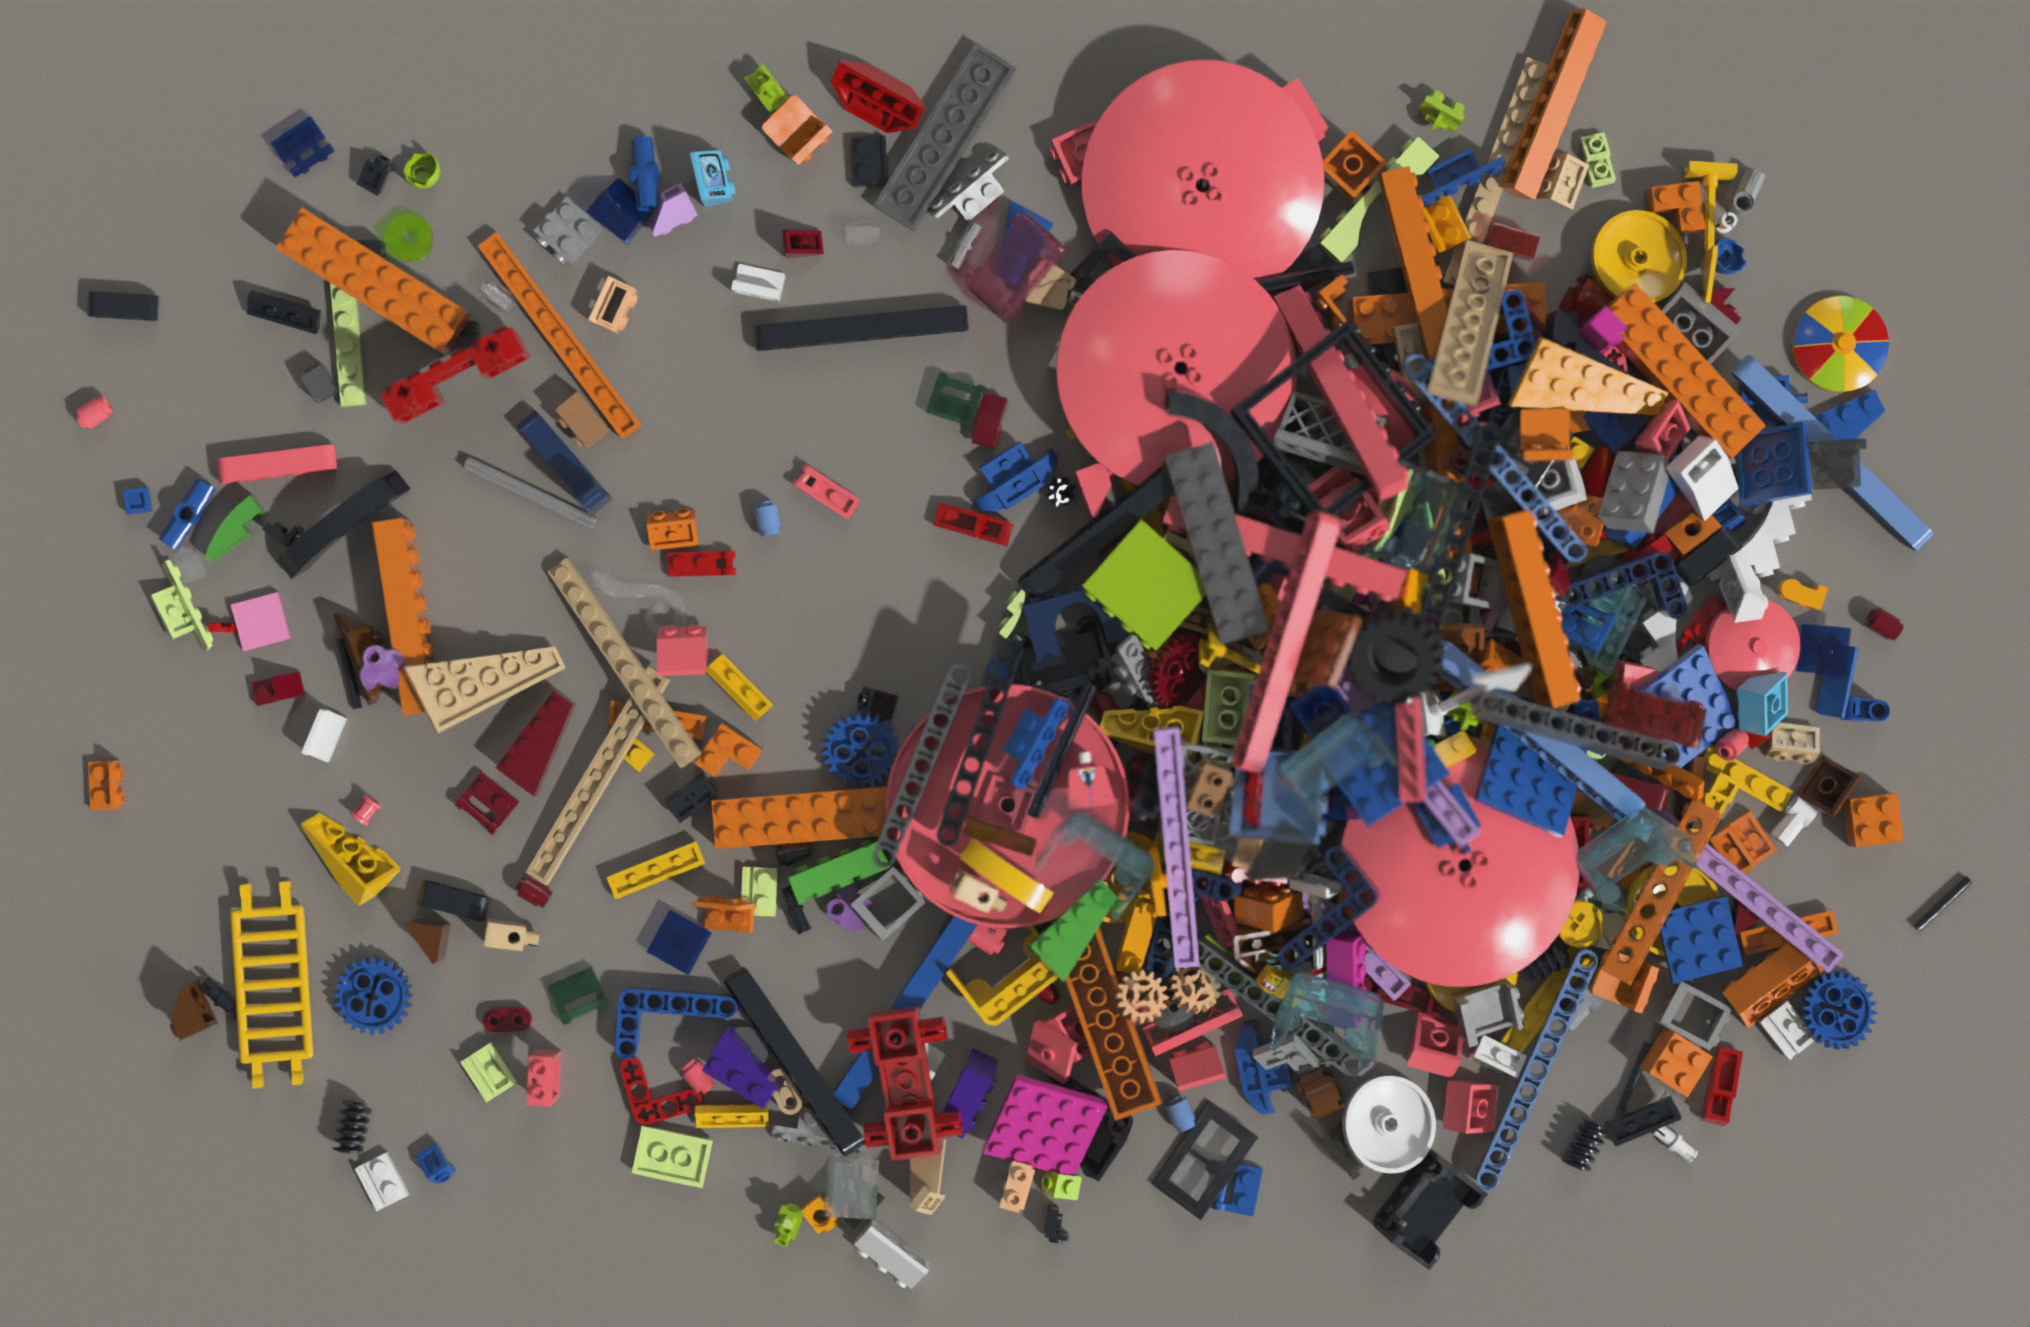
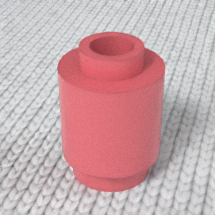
[75,395,114,430]
[1715,728,1749,761]
[680,1058,715,1094]

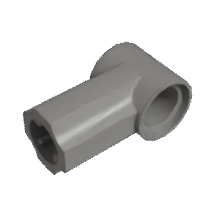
[1727,167,1766,218]
[1559,984,1604,1031]

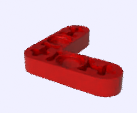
[620,1056,703,1125]

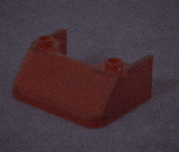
[1600,680,1707,749]

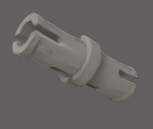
[946,221,983,270]

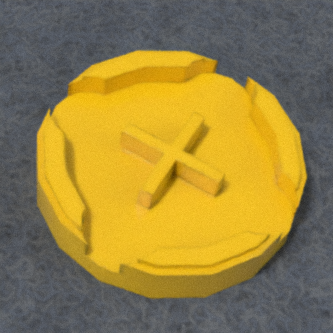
[1558,900,1604,948]

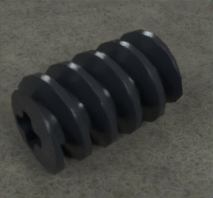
[1519,938,1570,982]
[332,1100,372,1154]
[1561,1117,1609,1171]

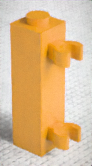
[1114,882,1157,976]

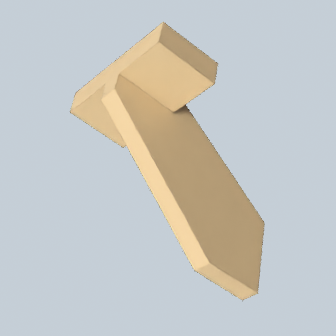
[909,1130,946,1215]

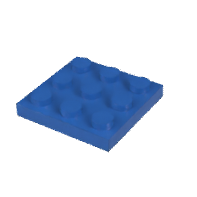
[1736,422,1812,507]
[1659,895,1743,984]

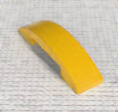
[1677,771,1742,854]
[960,838,1054,913]

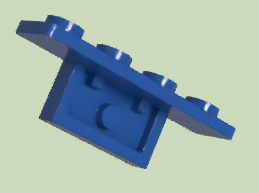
[1422,148,1505,208]
[1002,697,1070,789]

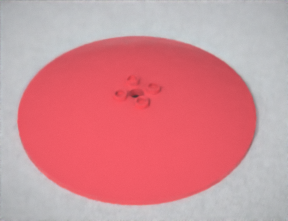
[1082,60,1324,280]
[1056,250,1297,486]
[885,685,1129,928]
[1339,744,1580,987]

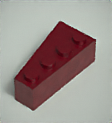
[495,690,576,797]

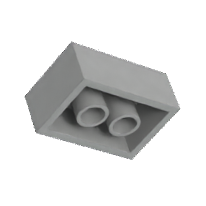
[1660,282,1740,365]
[1598,451,1670,533]

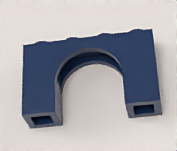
[1023,585,1132,662]

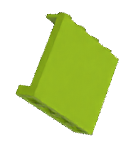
[1083,519,1207,650]

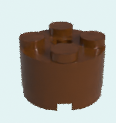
[1296,1063,1346,1119]

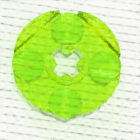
[384,213,434,262]

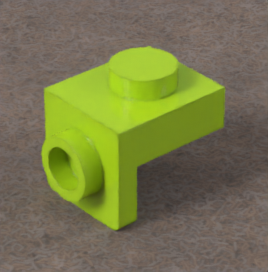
[1041,1171,1082,1200]

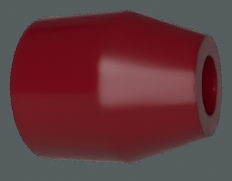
[1037,983,1060,1005]

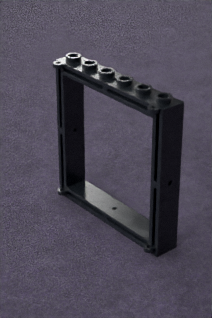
[1229,320,1437,516]

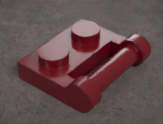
[454,772,520,836]

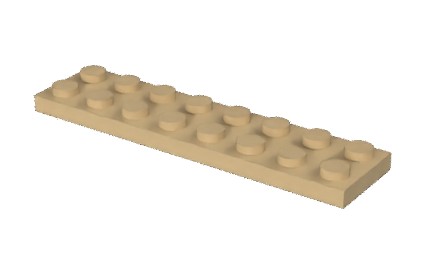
[1428,240,1514,406]

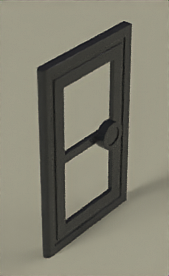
[1069,232,1136,291]

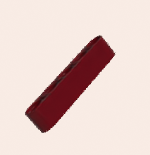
[1577,772,1670,811]

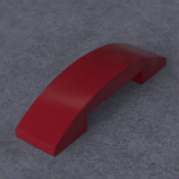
[1364,974,1451,1021]

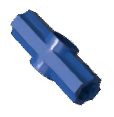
[630,136,660,212]
[158,477,216,550]

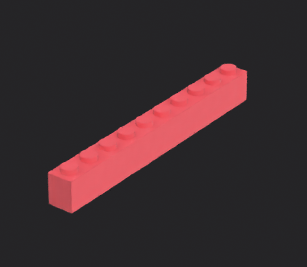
[1274,285,1410,501]
[1163,494,1407,603]

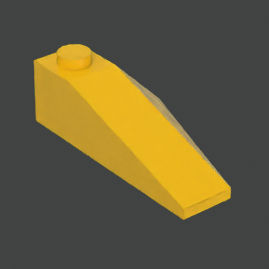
[1100,706,1204,765]
[301,813,401,907]

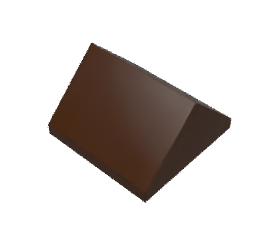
[1796,755,1861,817]
[405,918,451,965]

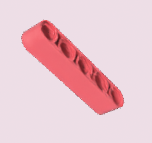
[217,445,337,484]

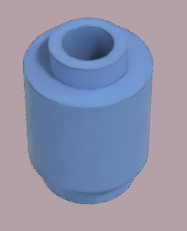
[753,501,781,537]
[1165,1095,1196,1132]

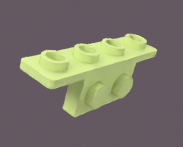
[150,559,213,652]

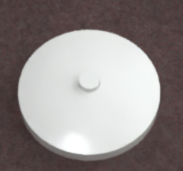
[1342,1076,1436,1173]

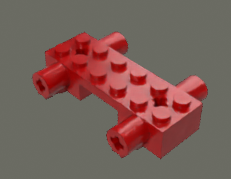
[380,326,532,425]
[847,1005,963,1161]

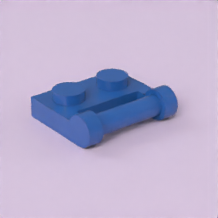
[1560,596,1617,654]
[1211,1160,1263,1216]

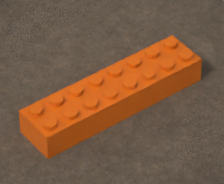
[276,207,472,355]
[1350,282,1548,346]
[1606,283,1766,459]
[1487,510,1581,708]
[373,518,435,715]
[712,786,889,849]
[1066,926,1163,1120]

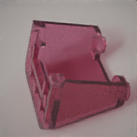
[964,212,1071,324]

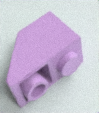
[649,183,698,237]

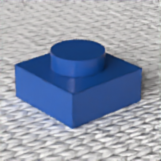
[123,487,153,515]

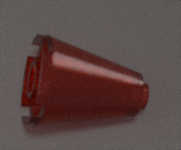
[1559,273,1613,323]

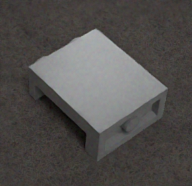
[1452,978,1524,1048]

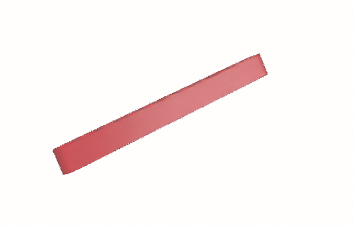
[1232,511,1340,773]

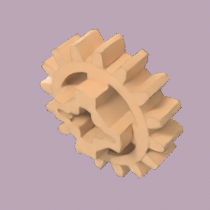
[1168,966,1221,1014]
[1115,970,1169,1024]

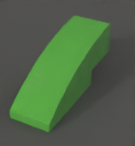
[205,495,266,562]

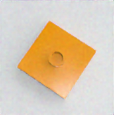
[1149,847,1168,916]

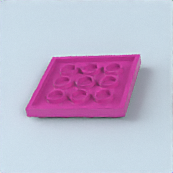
[983,1074,1108,1176]

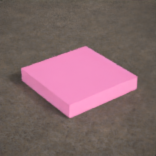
[231,592,292,651]

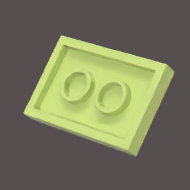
[632,1125,713,1188]

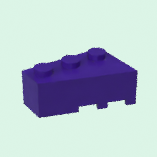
[702,1025,781,1109]
[942,1048,998,1139]

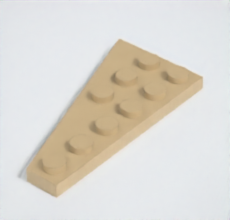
[403,647,566,733]

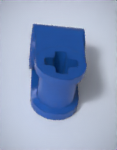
[1840,696,1890,722]

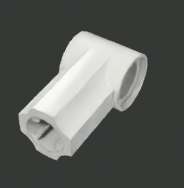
[1770,796,1818,847]

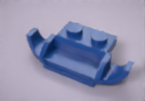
[972,441,1058,511]
[1234,1019,1294,1115]

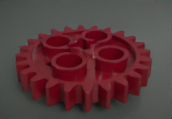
[1146,631,1205,708]

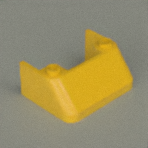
[946,925,1056,1026]

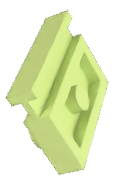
[741,866,778,916]
[460,1042,517,1103]

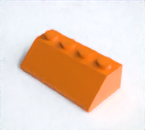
[1722,940,1825,1028]

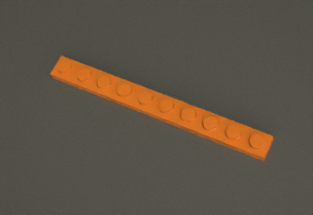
[478,232,642,440]

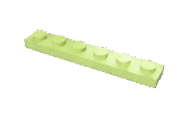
[330,283,367,407]

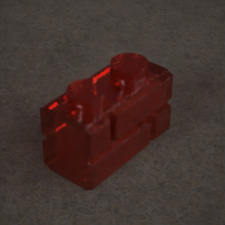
[1484,222,1540,261]

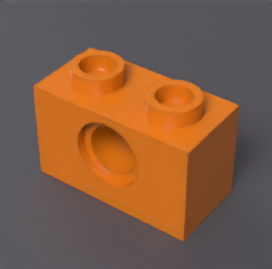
[1665,509,1722,562]

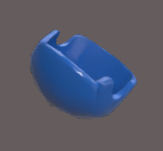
[1714,238,1747,275]

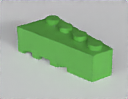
[788,837,891,905]
[1027,879,1117,982]

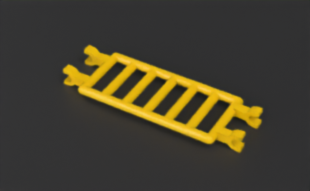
[230,881,313,1089]

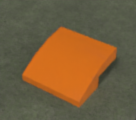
[1710,810,1778,874]

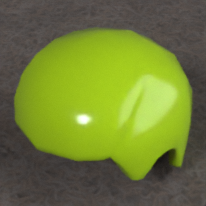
[403,151,441,189]

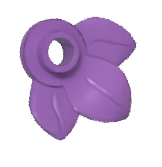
[360,645,406,691]
[825,884,873,932]

